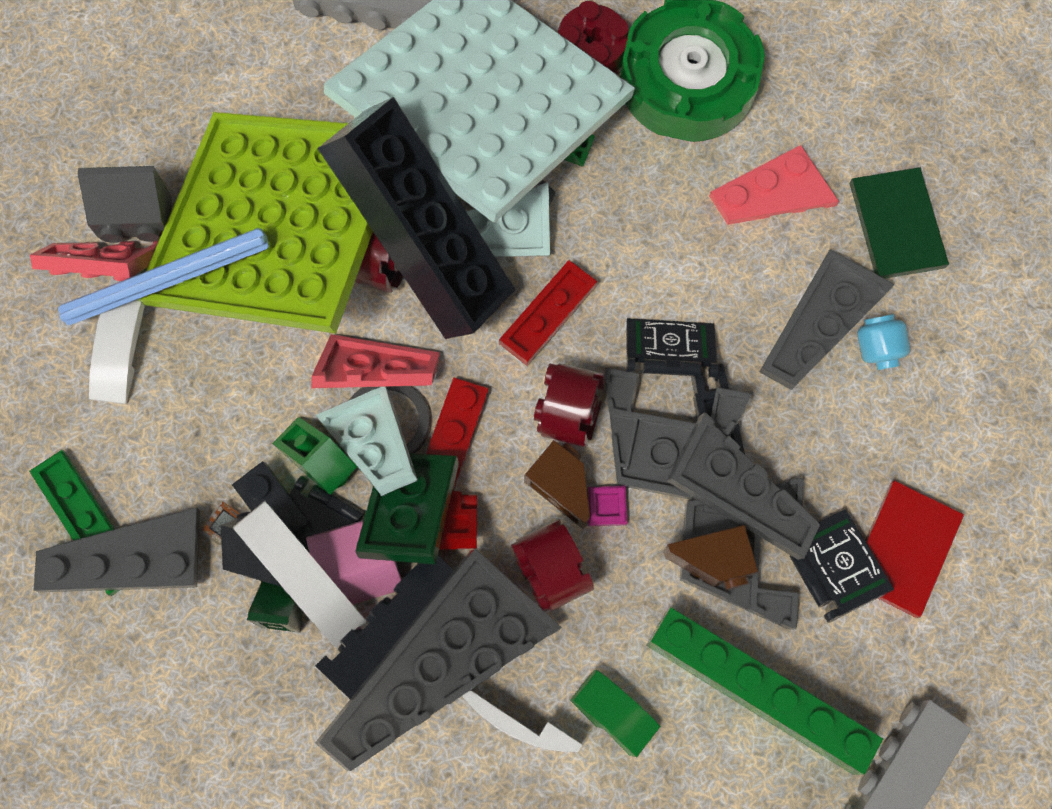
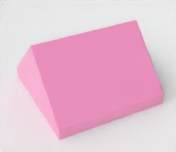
[306,520,402,605]

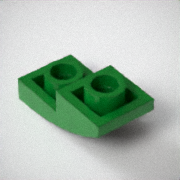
[570,670,661,758]

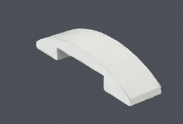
[89,267,148,404]
[233,501,366,648]
[462,687,582,752]

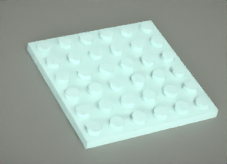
[324,0,634,223]

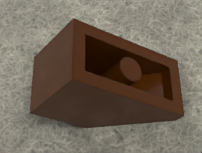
[524,440,590,529]
[663,525,758,590]

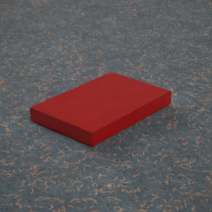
[865,480,964,618]

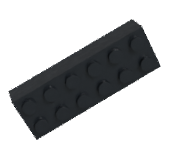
[317,97,516,339]

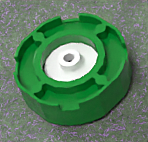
[620,0,765,142]

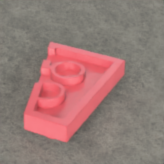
[709,145,839,225]
[30,241,159,281]
[311,334,440,388]

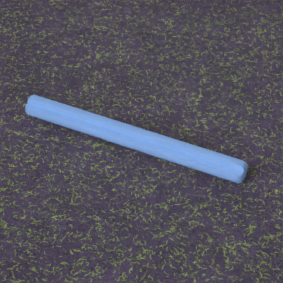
[58,228,269,325]

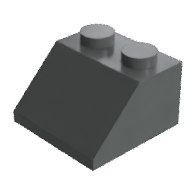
[78,166,172,243]

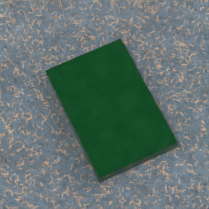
[849,167,949,279]
[355,453,459,564]

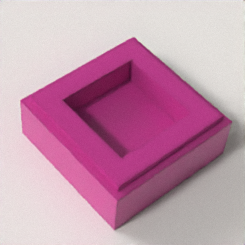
[587,486,627,526]

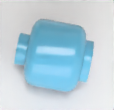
[857,314,911,370]

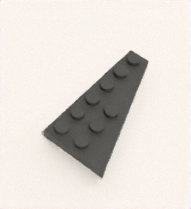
[315,549,562,771]

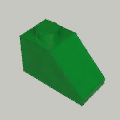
[272,417,357,495]

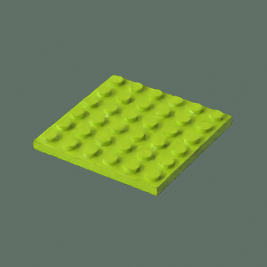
[137,112,373,334]

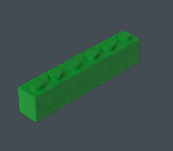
[646,607,883,775]

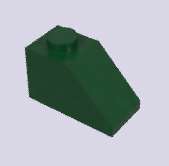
[247,581,304,633]

